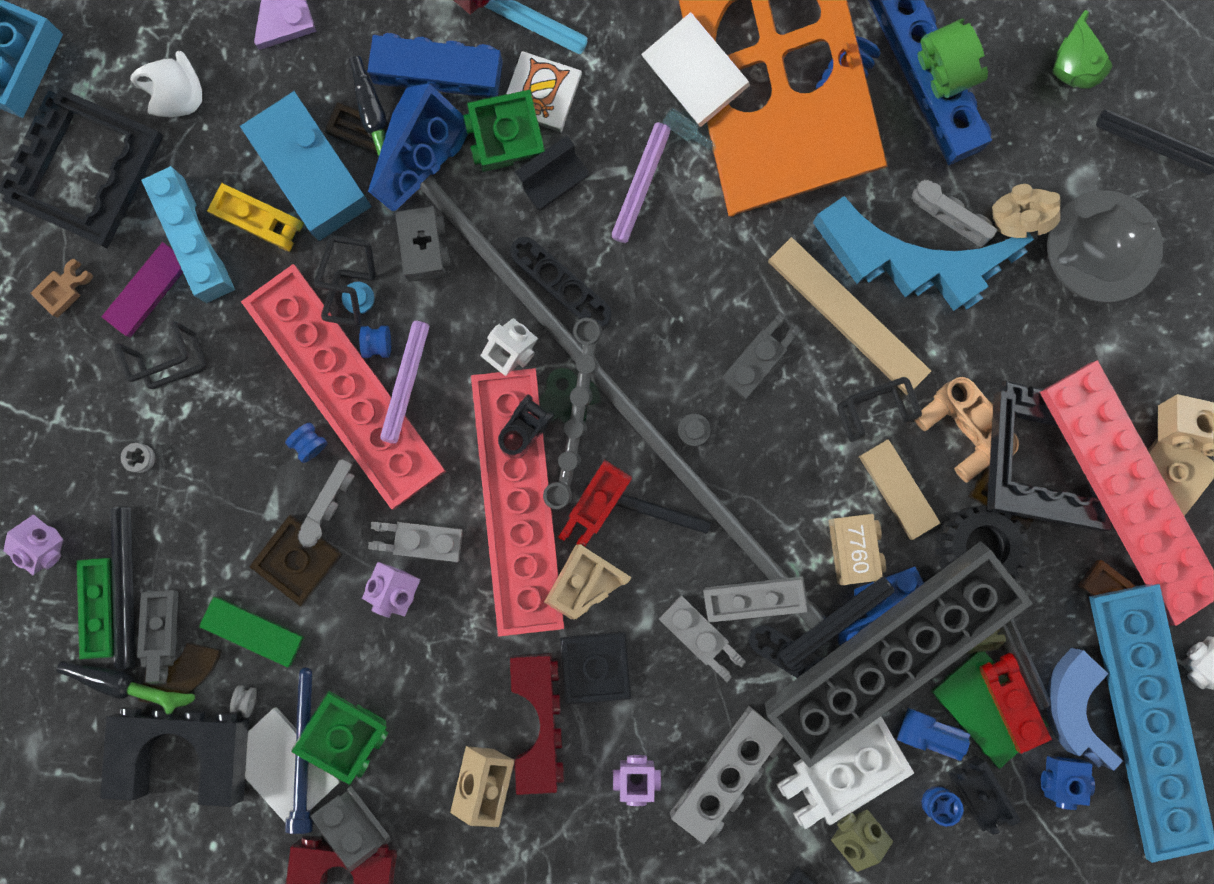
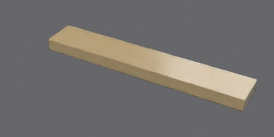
[768,237,931,395]

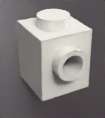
[1181,636,1214,690]

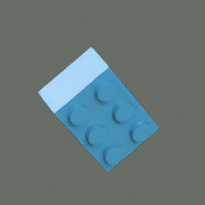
[0,0,63,118]

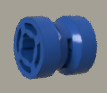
[921,786,964,827]

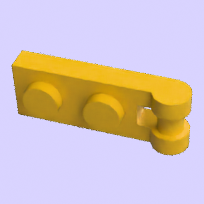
[207,183,304,252]

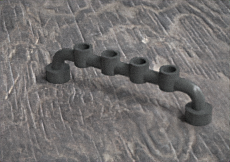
[543,318,602,509]

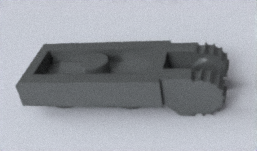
[721,312,802,400]

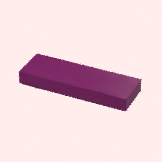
[101,242,183,338]

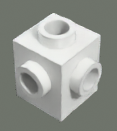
[480,318,538,376]

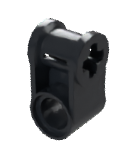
[498,394,556,459]

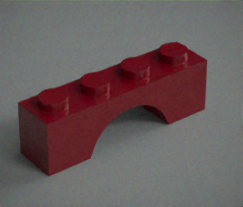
[510,653,564,795]

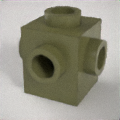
[831,809,893,872]

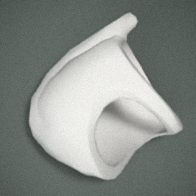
[130,51,202,117]

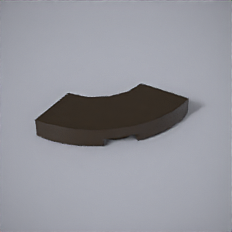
[138,643,222,703]

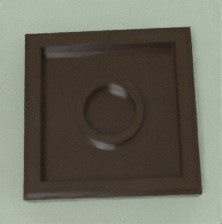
[249,515,343,607]

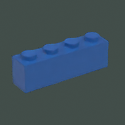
[367,33,503,98]

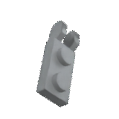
[911,179,998,247]
[298,459,355,548]
[368,522,463,562]
[659,595,746,682]

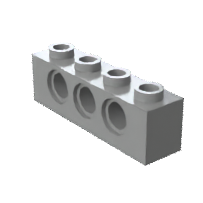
[670,706,784,844]

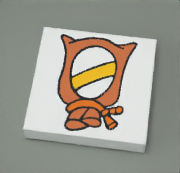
[506,51,582,133]

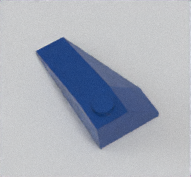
[368,83,468,211]

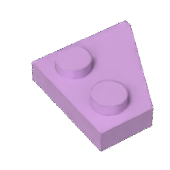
[254,0,317,50]

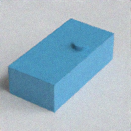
[240,91,372,241]

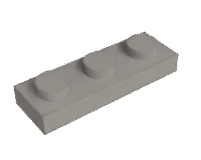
[703,576,808,623]

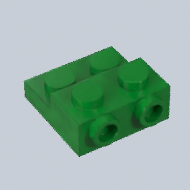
[463,89,545,172]
[291,691,388,785]

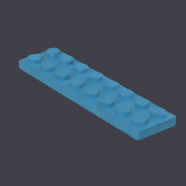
[1089,584,1214,863]

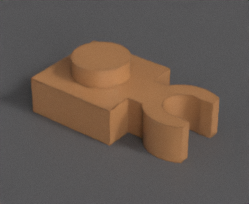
[30,259,93,318]

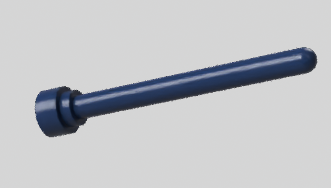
[285,667,313,834]

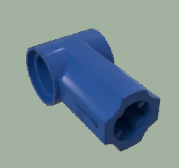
[897,708,970,761]

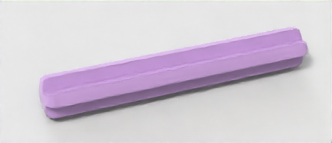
[612,122,671,243]
[380,321,429,444]

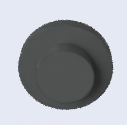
[678,414,711,446]

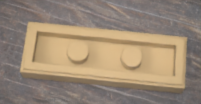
[859,439,940,540]

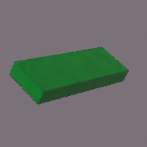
[77,558,114,659]
[199,596,305,668]

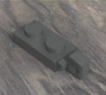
[137,590,178,685]

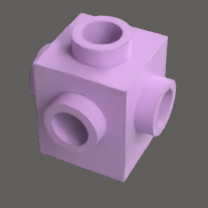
[3,515,63,575]
[362,562,420,618]
[613,755,661,806]

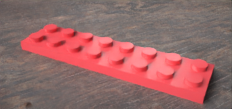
[241,264,446,510]
[1040,360,1214,626]
[471,368,564,637]

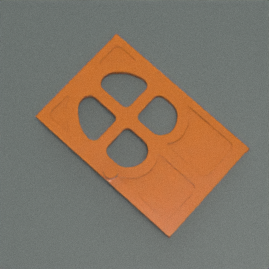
[679,0,888,217]

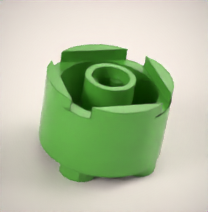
[917,18,988,99]

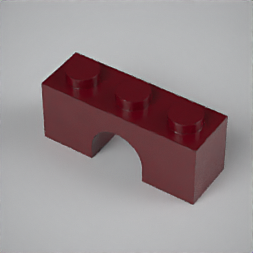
[286,836,397,884]

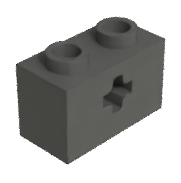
[395,206,451,282]

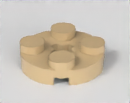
[992,184,1061,238]

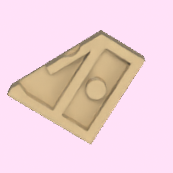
[544,544,631,619]

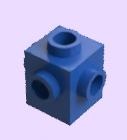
[1041,755,1095,810]

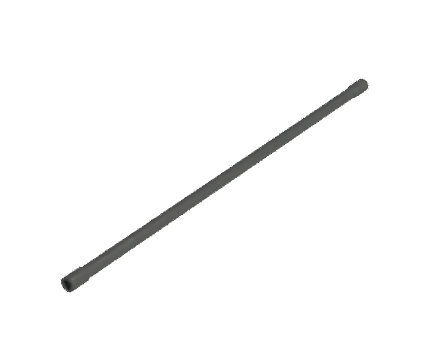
[420,176,826,629]

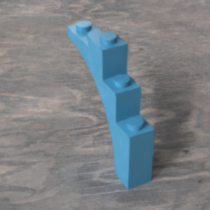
[813,196,1034,311]

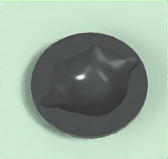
[1047,190,1163,303]

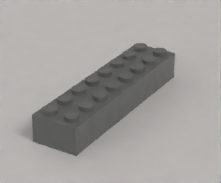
[765,541,1033,768]

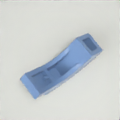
[1046,648,1123,771]

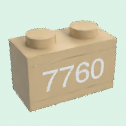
[829,514,886,585]

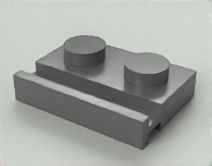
[310,786,391,872]

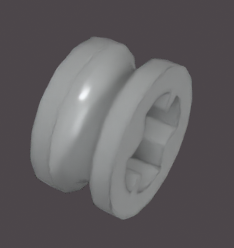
[121,443,156,473]
[230,685,257,718]

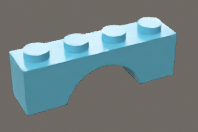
[141,166,235,303]

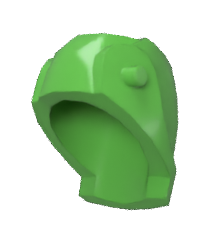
[1053,10,1113,89]

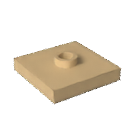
[1148,437,1214,516]

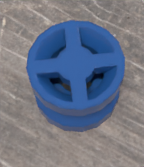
[359,325,391,358]
[285,422,328,463]

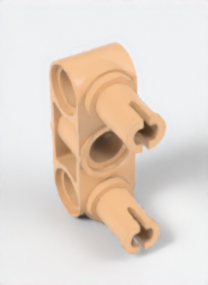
[914,377,1019,483]

